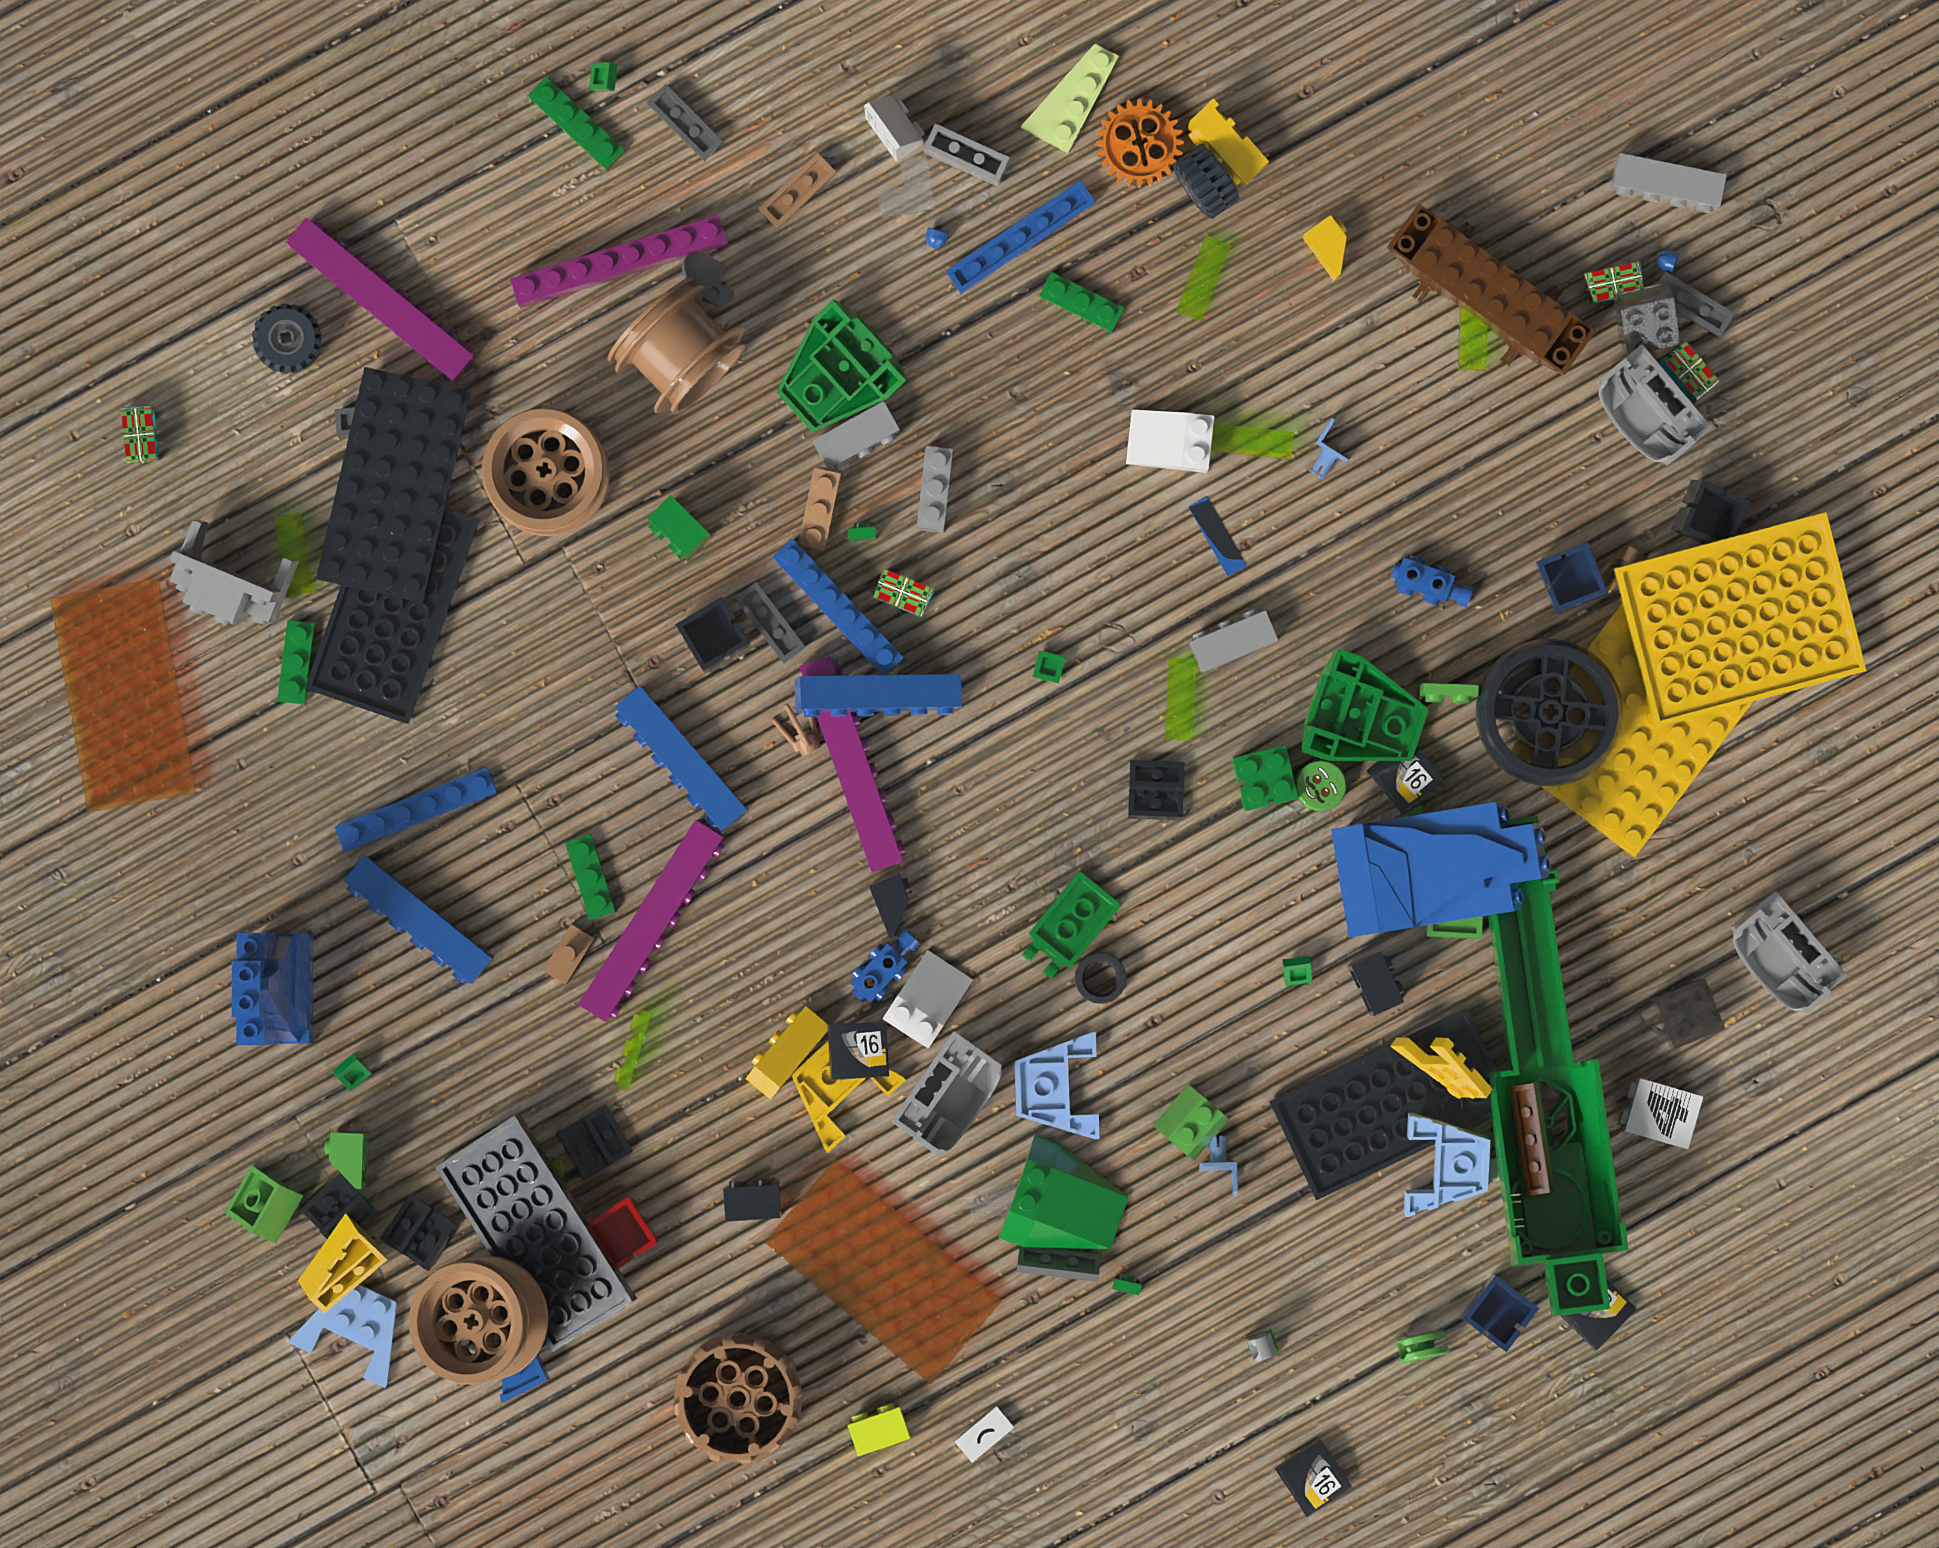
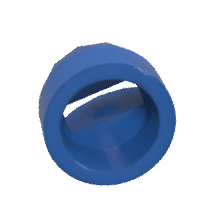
[925,227,949,248]
[1657,251,1679,274]

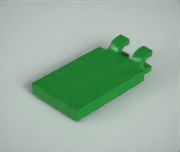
[1021,871,1122,979]

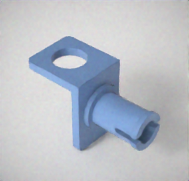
[1309,416,1349,480]
[1199,1136,1238,1197]

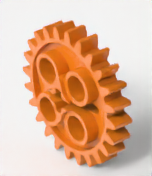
[1095,99,1184,188]

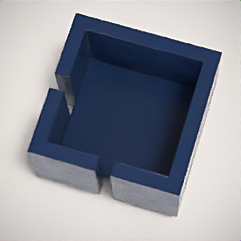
[1536,542,1608,615]
[1460,1273,1540,1352]

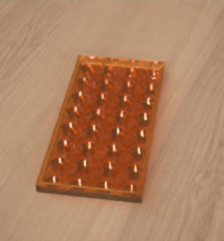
[50,578,197,813]
[765,1158,1002,1385]

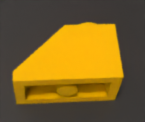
[1302,215,1347,281]

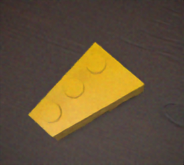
[1188,98,1269,187]
[746,1006,828,1100]
[298,1214,387,1313]

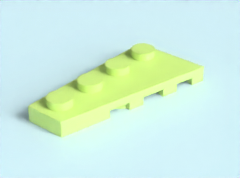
[1020,44,1119,153]

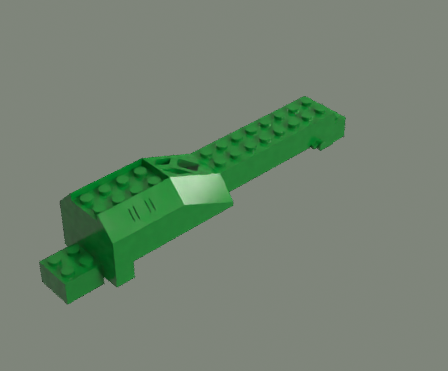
[1488,816,1629,1317]

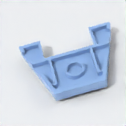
[1014,1032,1099,1139]
[1404,1113,1490,1217]
[289,1284,397,1388]

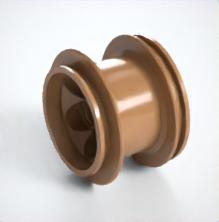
[608,277,745,414]
[482,408,610,536]
[409,1256,548,1385]

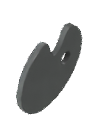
[682,252,734,306]

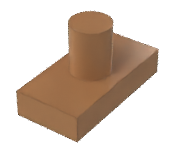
[542,924,595,985]

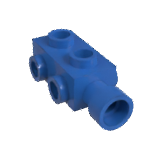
[1391,555,1474,608]
[851,929,921,1002]

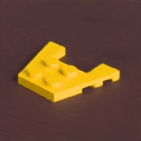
[1391,1038,1493,1099]
[791,1041,906,1153]

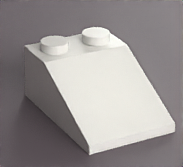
[864,96,924,162]
[1126,410,1214,473]
[883,950,973,1048]

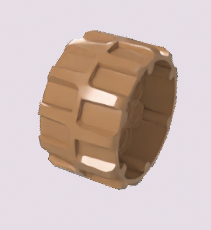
[673,1332,803,1465]

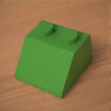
[1153,1084,1229,1161]
[325,1131,369,1189]
[225,1165,303,1243]

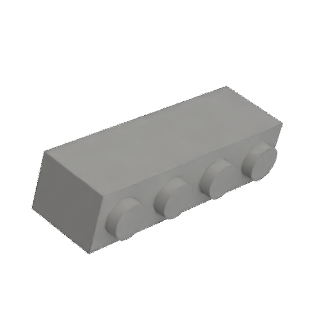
[1610,153,1727,213]

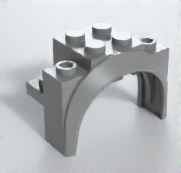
[1596,344,1712,466]
[169,520,299,625]
[1730,891,1848,1013]
[891,1031,1002,1156]

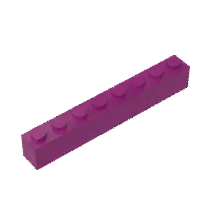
[510,215,728,309]
[285,218,476,384]
[799,655,906,873]
[578,820,725,1022]

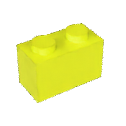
[848,1403,910,1456]

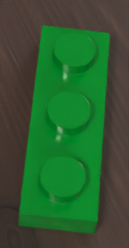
[1039,272,1124,333]
[277,620,316,705]
[565,834,616,920]

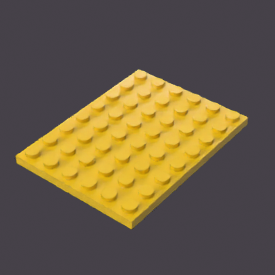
[1614,512,1866,727]
[1510,603,1754,857]

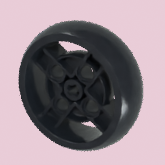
[1475,639,1623,786]

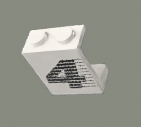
[1619,1078,1703,1149]

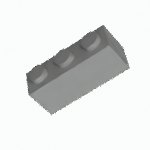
[924,124,1010,187]
[812,401,900,471]
[917,446,953,533]
[1189,608,1278,673]

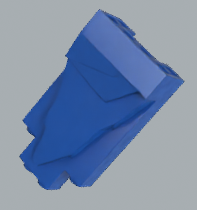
[1331,801,1550,938]
[231,933,314,1045]

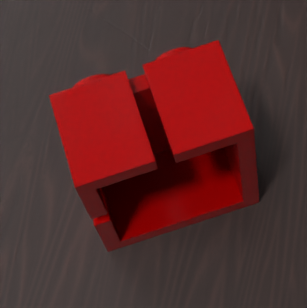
[589,1196,659,1269]

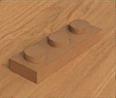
[759,152,837,229]
[798,465,842,551]

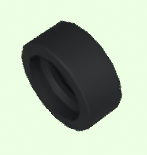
[1075,952,1127,1004]

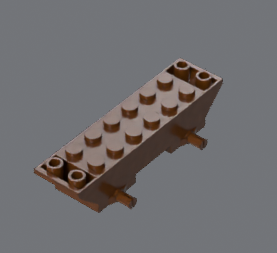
[1387,203,1596,376]

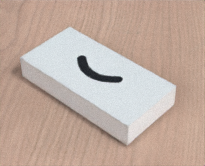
[955,1406,1014,1463]

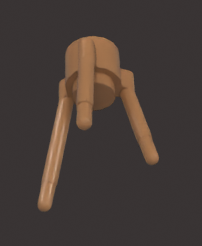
[1599,546,1646,604]
[771,704,822,757]

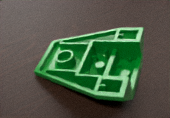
[776,299,907,433]
[1302,648,1429,761]
[998,1135,1128,1249]

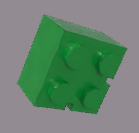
[647,495,712,561]
[1231,745,1298,812]

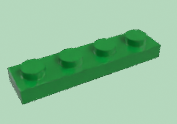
[527,76,625,171]

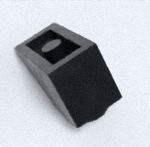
[869,874,913,937]

